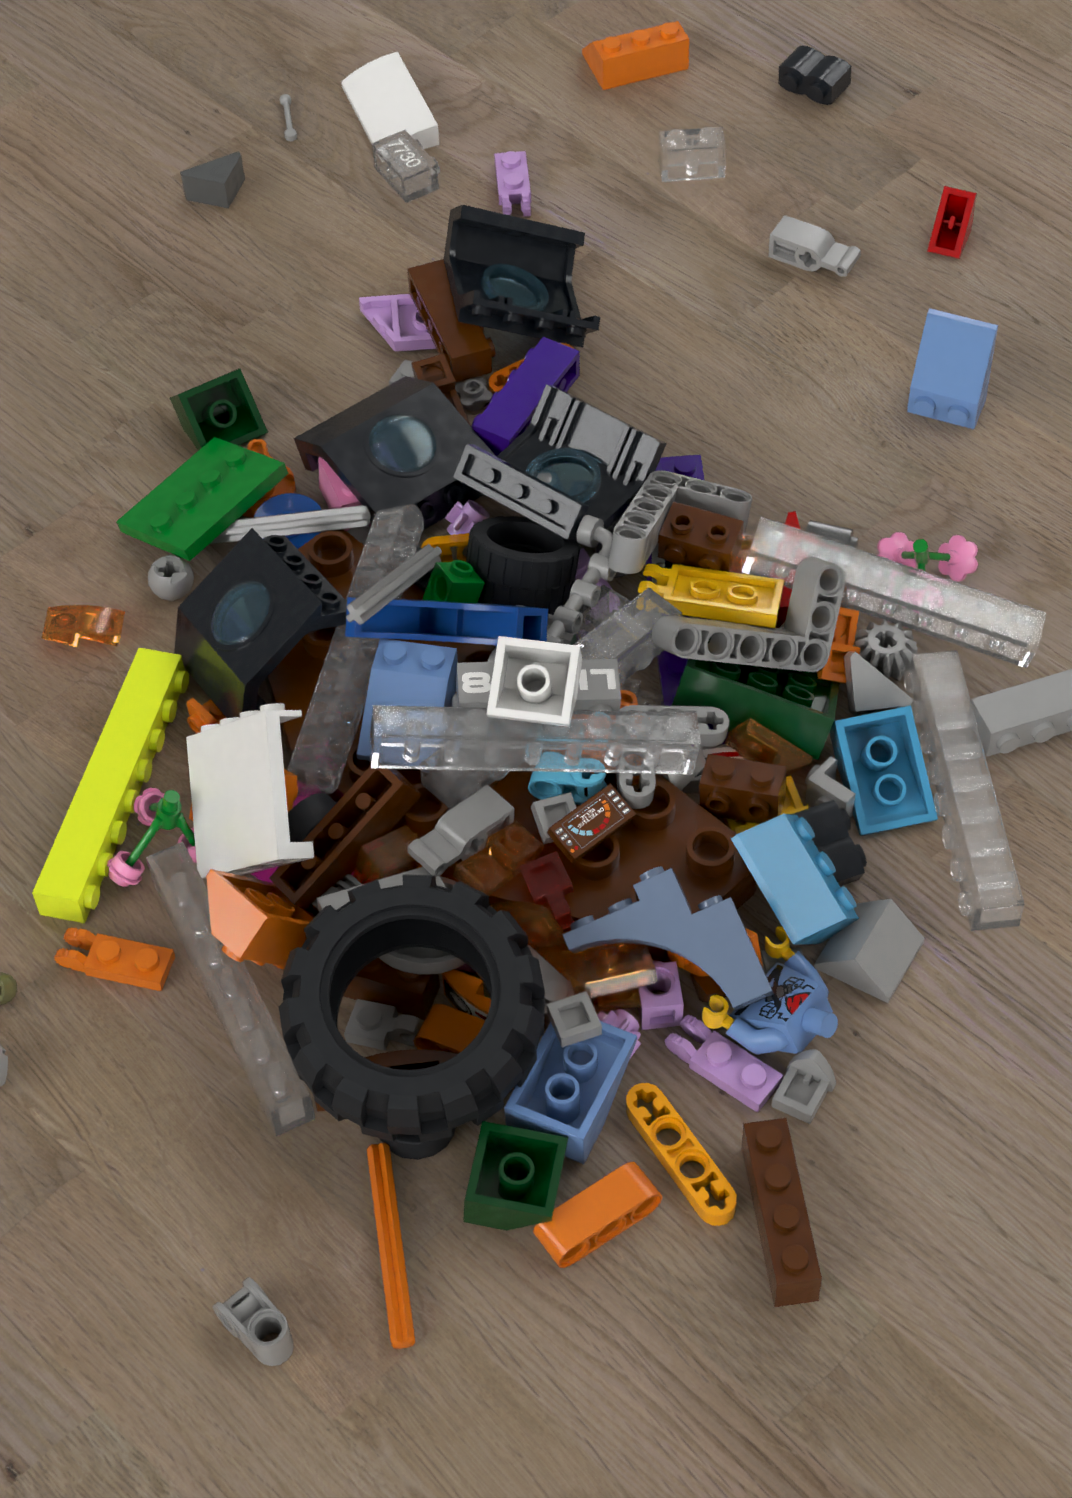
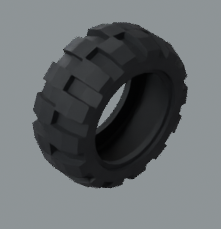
[278,874,545,1143]

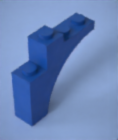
[345,597,548,645]

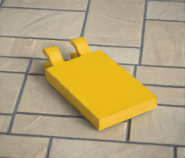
[636,564,784,628]

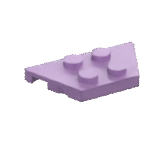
[359,289,487,351]

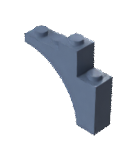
[563,866,774,1011]

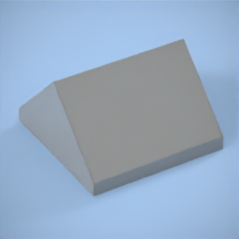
[814,899,925,1003]

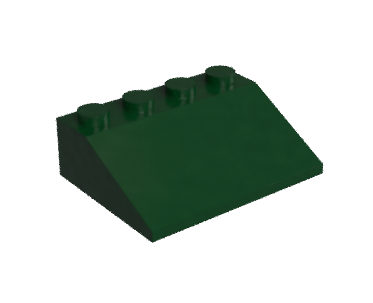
[672,637,840,760]

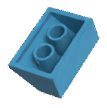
[731,814,859,945]

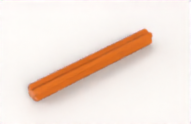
[367,1142,415,1349]

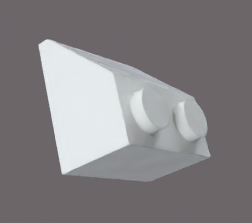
[486,636,582,727]

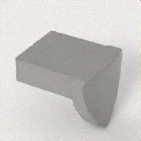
[772,1049,836,1124]

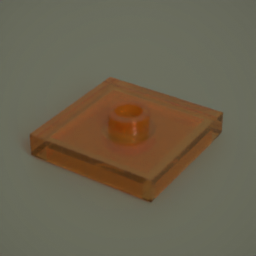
[561,943,658,998]

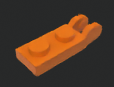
[54,927,175,991]

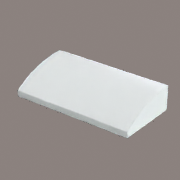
[341,52,439,161]

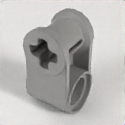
[213,1277,294,1366]

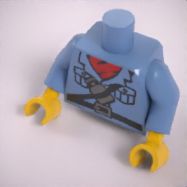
[702,926,838,1055]

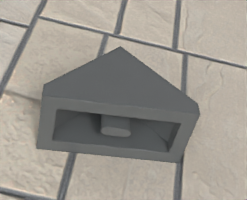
[180,151,245,208]

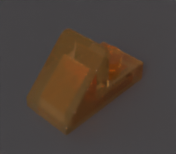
[725,718,813,776]

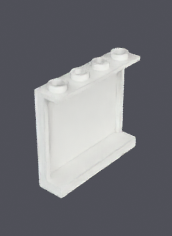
[186,703,314,879]

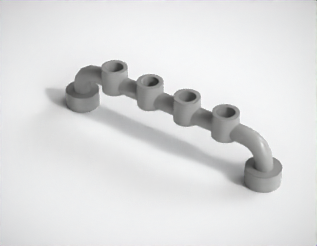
[487,515,616,662]

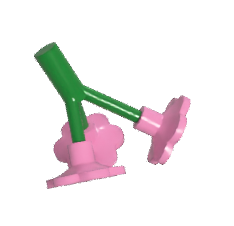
[875,532,978,615]

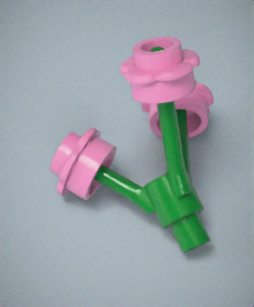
[107,788,197,887]

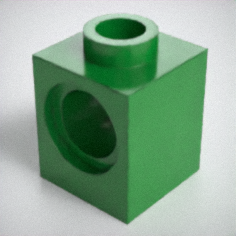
[423,560,485,603]

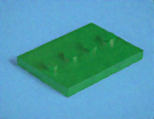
[116,437,289,561]

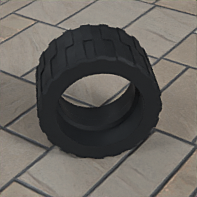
[466,516,581,615]

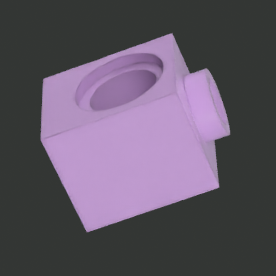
[635,961,684,1030]

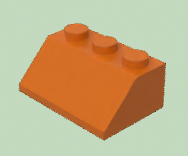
[582,21,689,90]
[206,869,315,970]

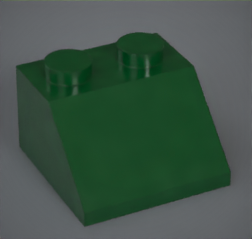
[170,368,268,451]
[463,1121,568,1231]

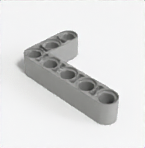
[608,471,752,574]
[652,556,846,672]

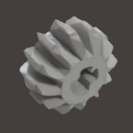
[853,619,918,681]

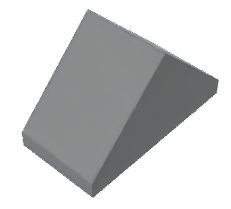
[844,651,914,712]

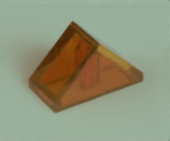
[353,825,422,884]

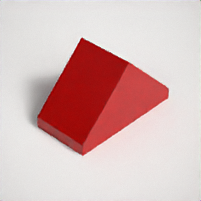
[927,186,977,259]

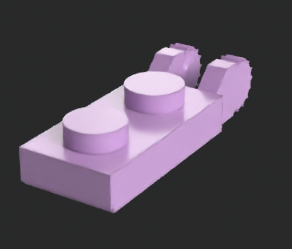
[494,151,531,217]
[664,1015,783,1112]

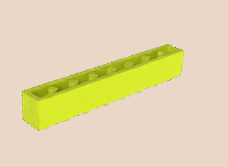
[32,648,189,924]

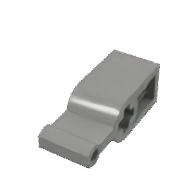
[768,215,861,277]
[408,784,514,877]

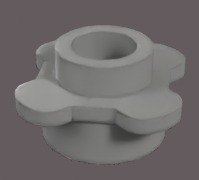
[455,377,493,411]

